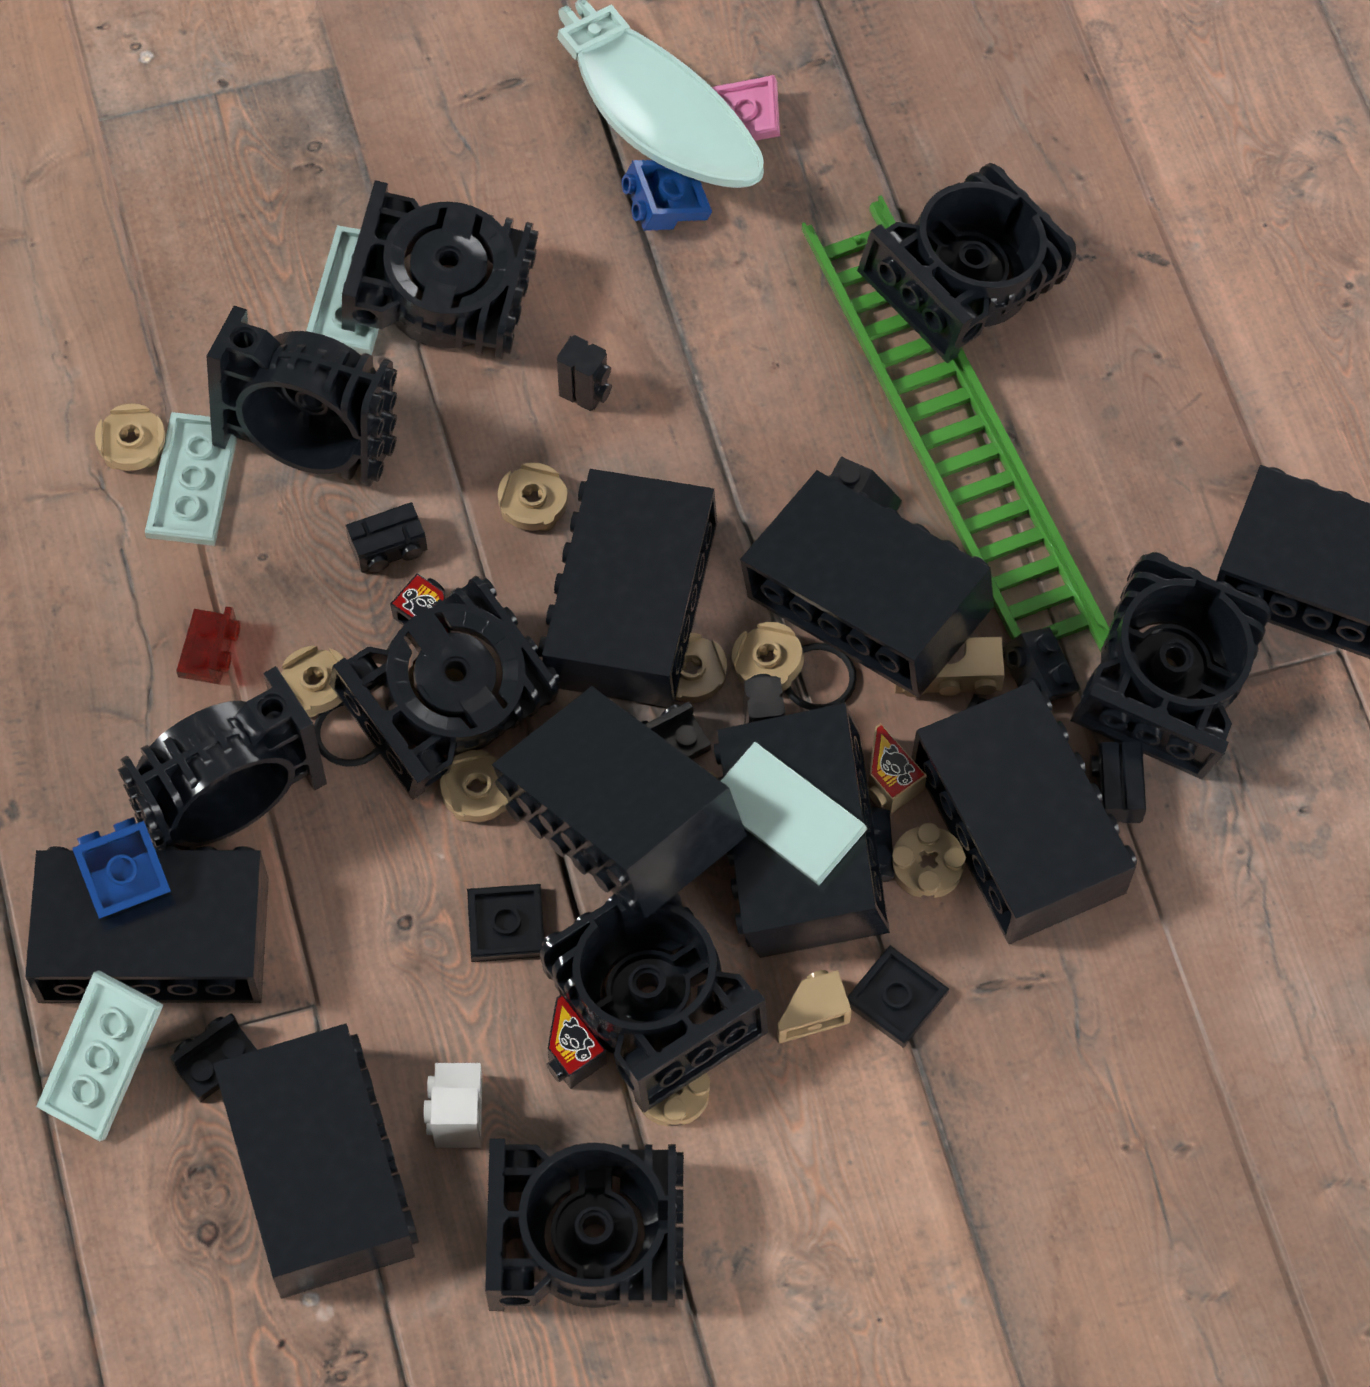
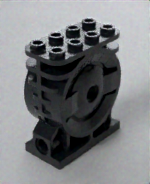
[857,163,1076,363]
[342,180,539,359]
[206,305,397,486]
[1070,552,1272,780]
[329,576,560,800]
[117,666,327,850]
[540,893,769,1113]
[485,1138,684,1311]

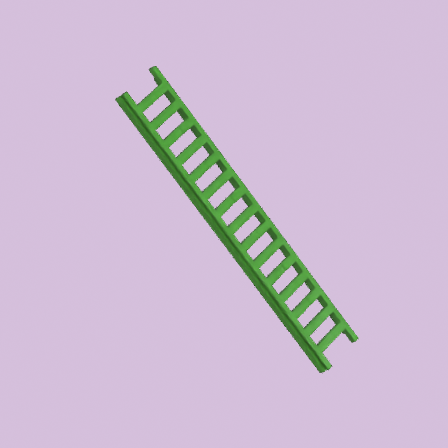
[802,195,1110,652]

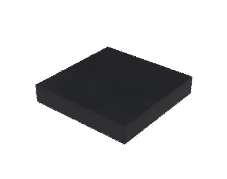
[467,884,544,962]
[847,945,949,1048]

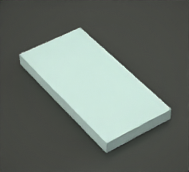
[306,225,379,355]
[145,412,237,546]
[721,742,867,885]
[36,971,163,1141]

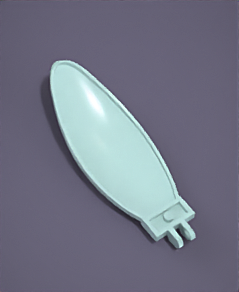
[557,0,764,188]

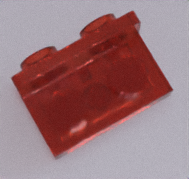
[176,606,240,685]

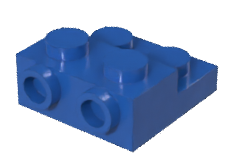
[622,160,712,231]
[72,817,171,919]

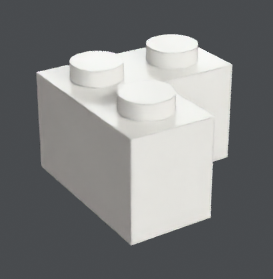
[424,1063,483,1148]

